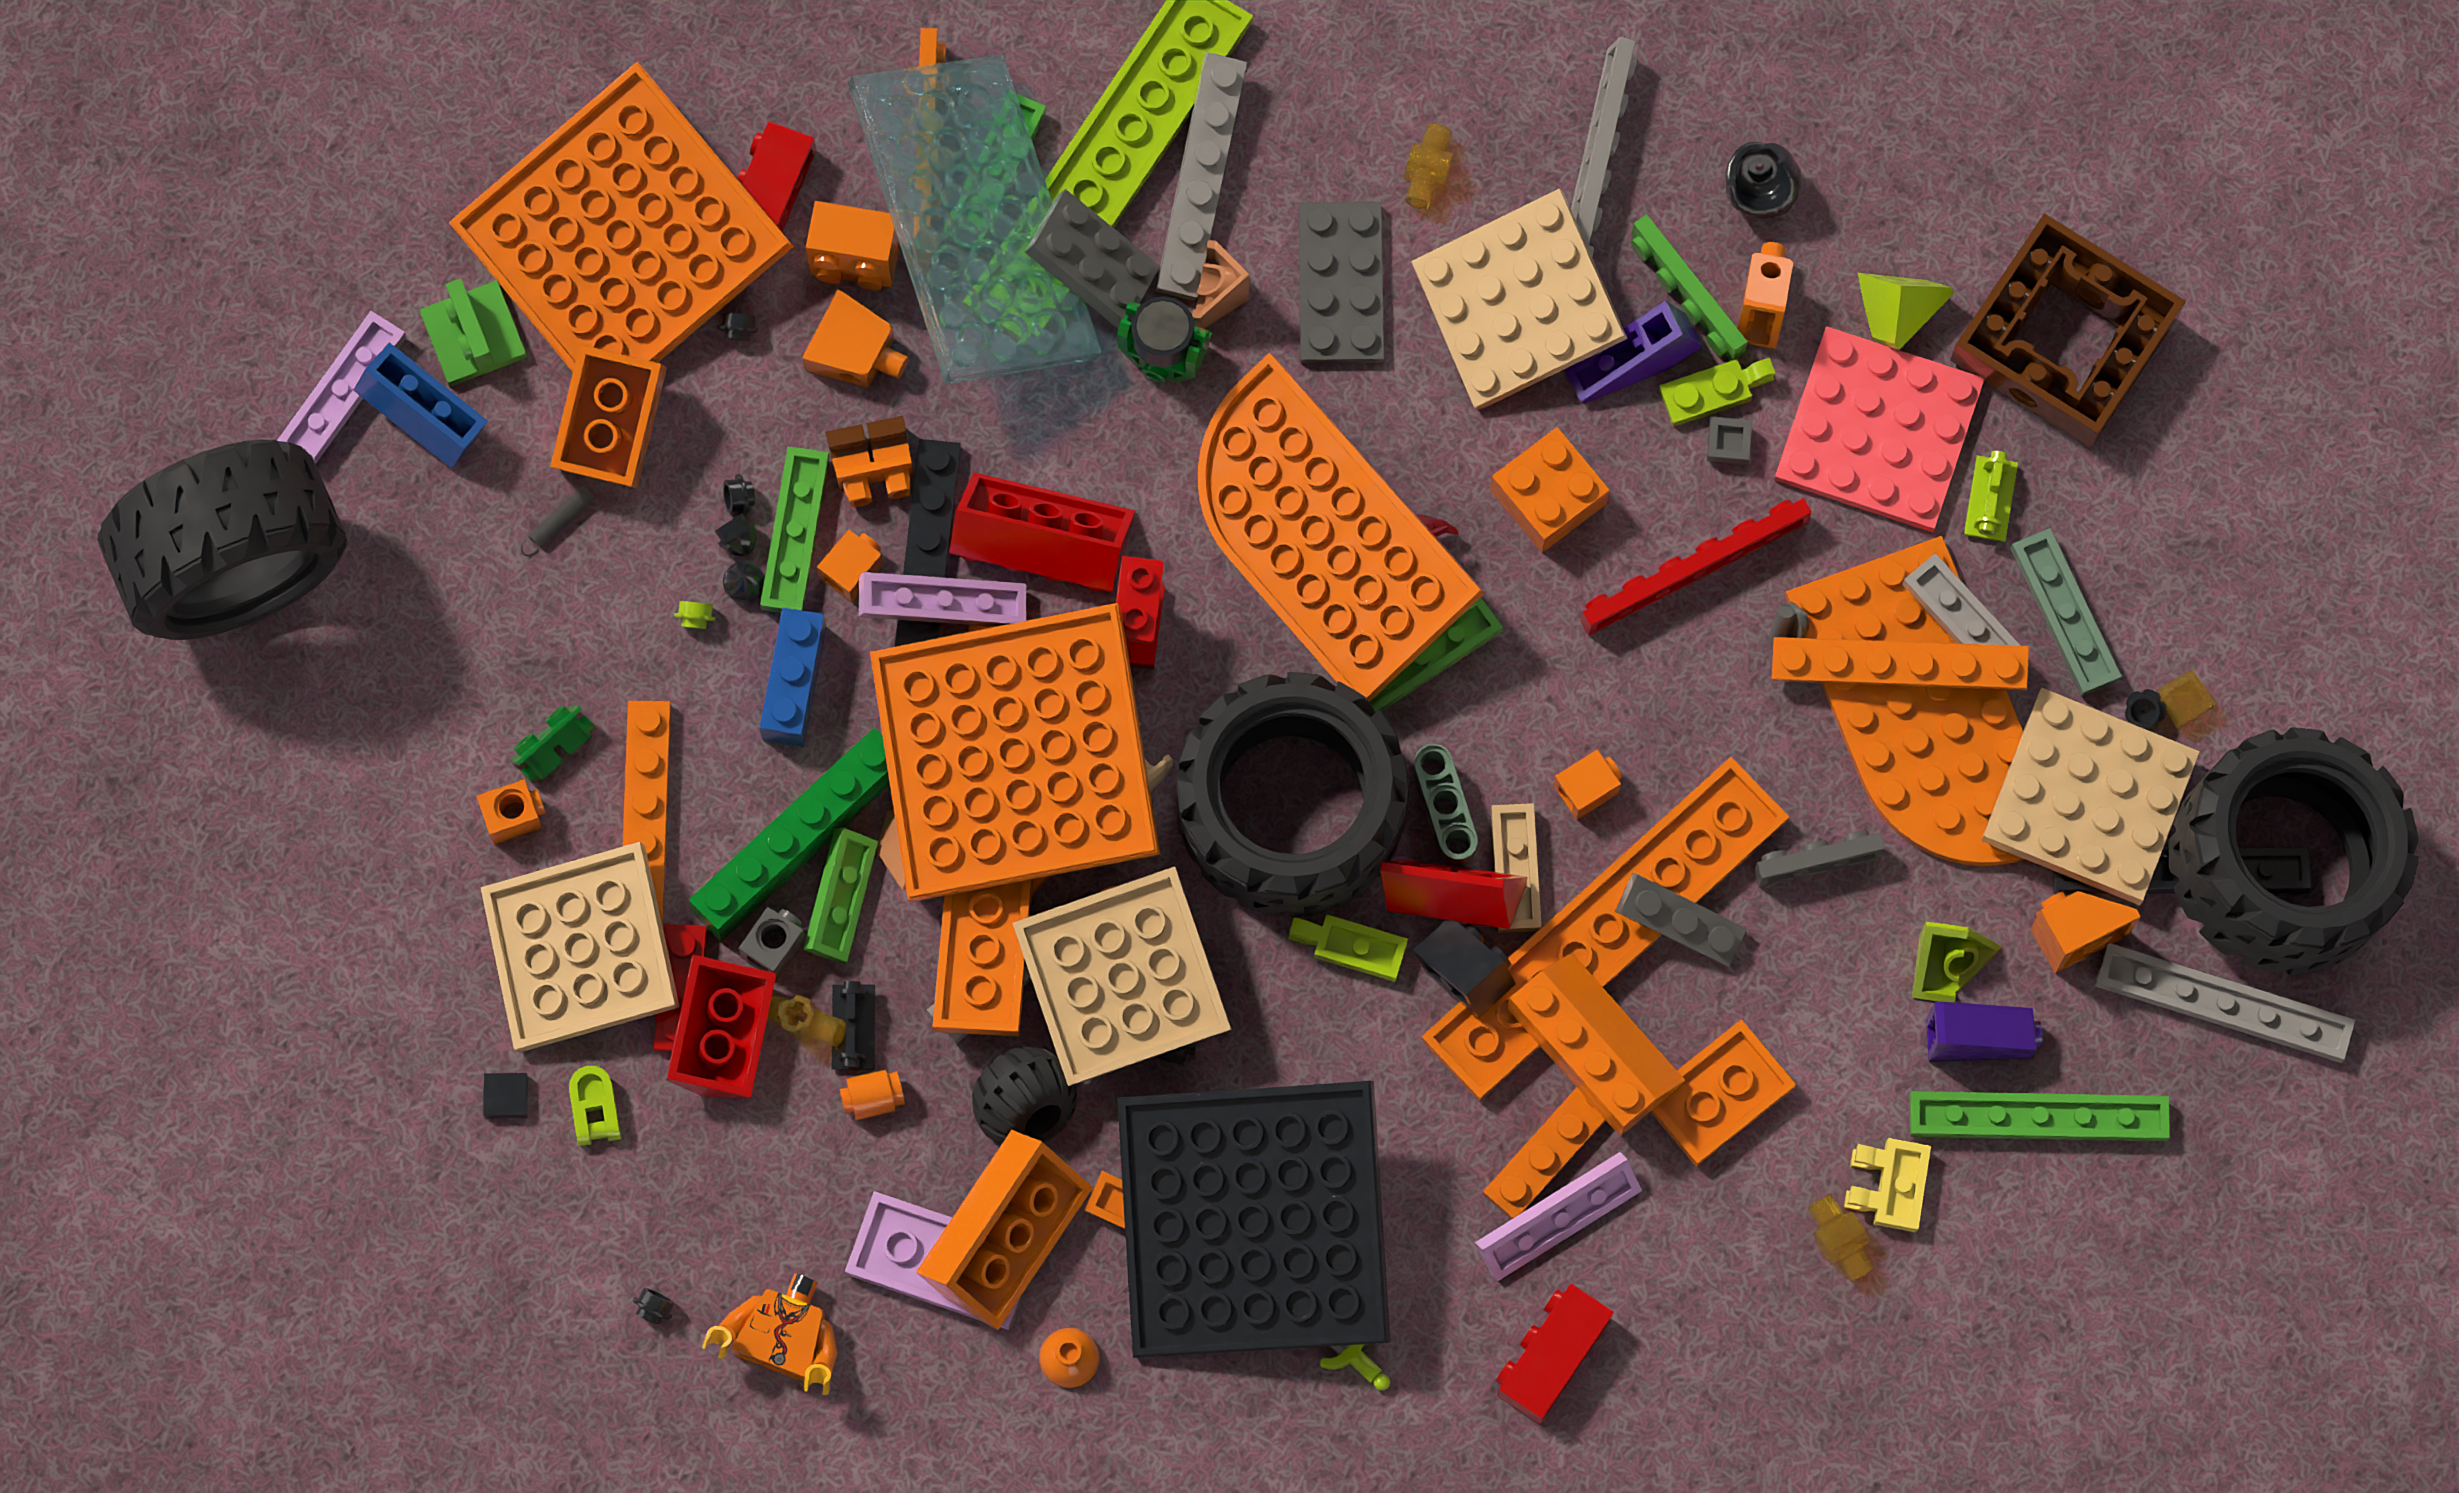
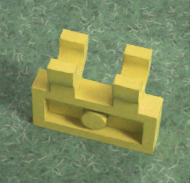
[1844,1138,1931,1232]

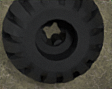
[972,1046,1077,1146]

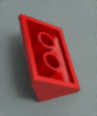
[1380,859,1528,929]
[666,955,776,1099]

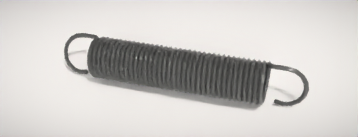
[521,479,602,556]

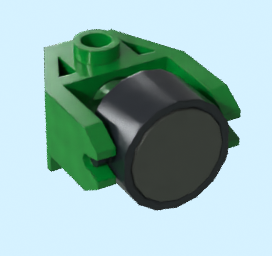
[1117,296,1212,383]

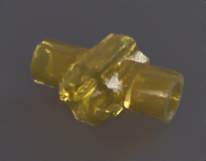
[1404,123,1454,209]
[767,993,847,1047]
[1807,1194,1875,1283]

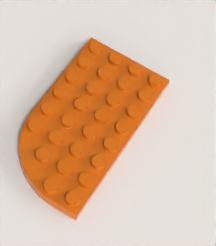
[1198,352,1485,702]
[1785,536,2024,866]

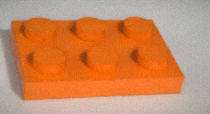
[1650,1019,1796,1167]

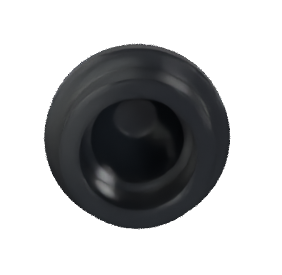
[715,513,757,556]
[723,561,765,603]

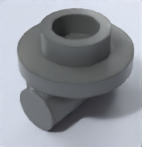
[1768,602,1809,646]

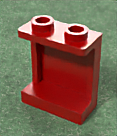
[1116,556,1165,669]

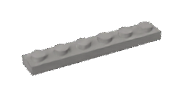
[1571,37,1637,257]
[1155,52,1247,301]
[2095,943,2355,1063]

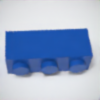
[353,342,488,468]
[759,607,827,747]

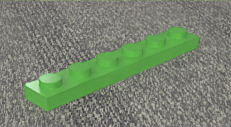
[1909,1091,2170,1142]

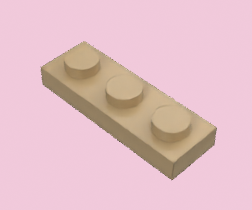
[1491,803,1541,933]

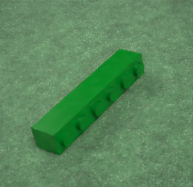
[688,727,890,942]

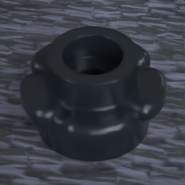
[717,313,758,341]
[723,474,755,515]
[2125,689,2167,731]
[633,1287,675,1325]

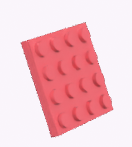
[1774,326,1984,533]

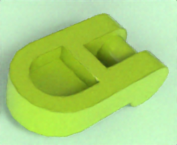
[569,1066,622,1146]

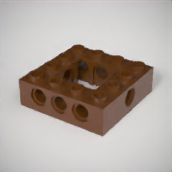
[1950,213,2186,449]

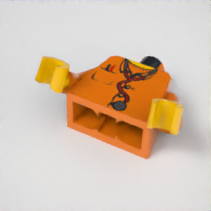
[702,1274,838,1395]

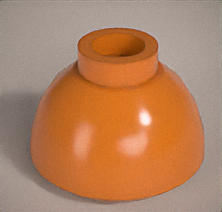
[1039,1327,1100,1388]

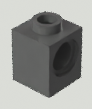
[739,907,805,981]

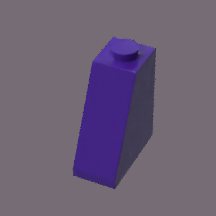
[1926,1002,2042,1062]

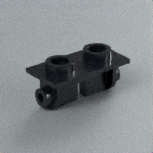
[831,981,875,1070]

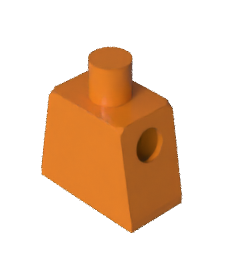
[1737,242,1793,349]
[802,290,909,388]

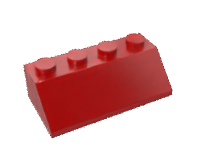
[949,472,1135,592]

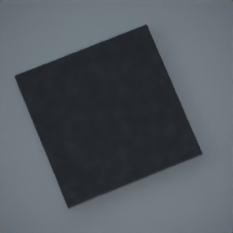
[1117,1081,1391,1358]

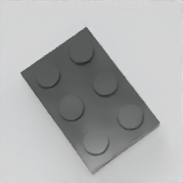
[1024,189,1160,329]

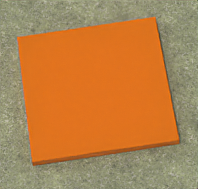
[449,61,794,372]
[870,603,1160,902]

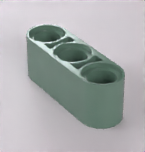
[1413,744,1478,867]

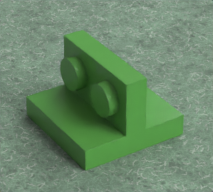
[419,278,527,387]

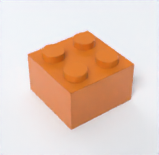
[806,201,901,291]
[1490,427,1610,553]

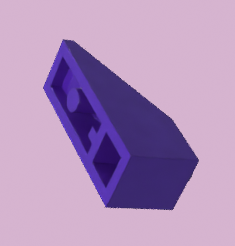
[1564,301,1703,404]

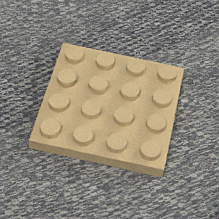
[1411,188,1627,410]
[1981,687,2200,906]
[480,842,680,1052]
[1012,867,1232,1086]

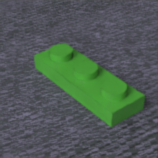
[803,828,878,963]

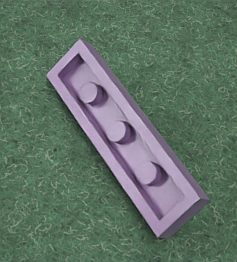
[277,311,407,464]
[859,572,1026,626]
[1475,1152,1642,1281]

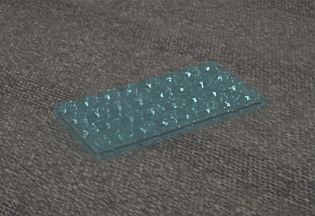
[848,54,1102,385]

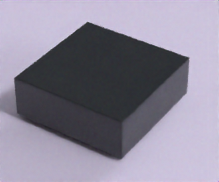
[483,1073,528,1118]

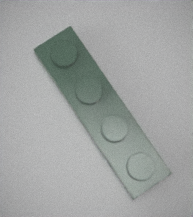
[2010,528,2122,697]

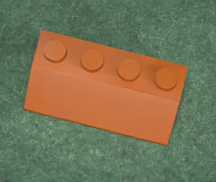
[1507,953,1686,1137]
[916,1130,1093,1330]

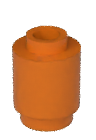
[839,1069,905,1120]

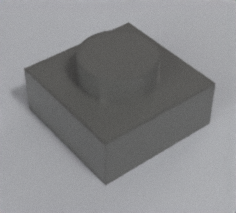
[1706,416,1753,465]

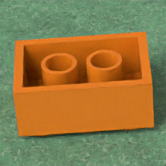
[550,344,667,489]

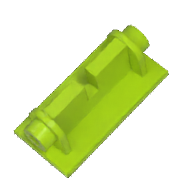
[1964,451,2018,542]

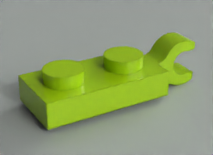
[1659,358,1776,427]
[1288,914,1408,982]

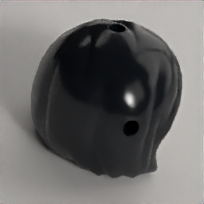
[1725,142,1802,219]

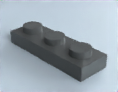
[1754,830,1885,888]
[1615,873,1747,967]

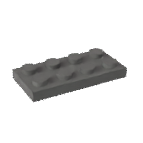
[1298,202,1384,364]

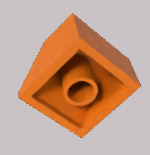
[2030,891,2141,973]

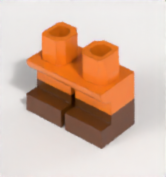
[825,416,913,508]

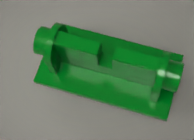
[509,705,595,783]

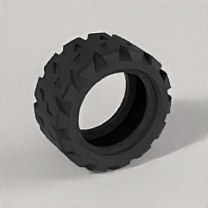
[97,439,347,640]
[1176,672,1409,917]
[2169,727,2419,975]

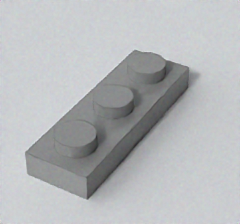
[1902,554,2021,646]

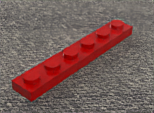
[1580,498,1812,636]

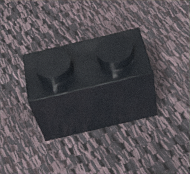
[1413,920,1516,1018]

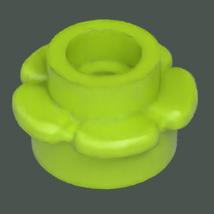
[674,601,716,629]

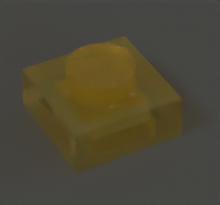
[2156,669,2216,729]

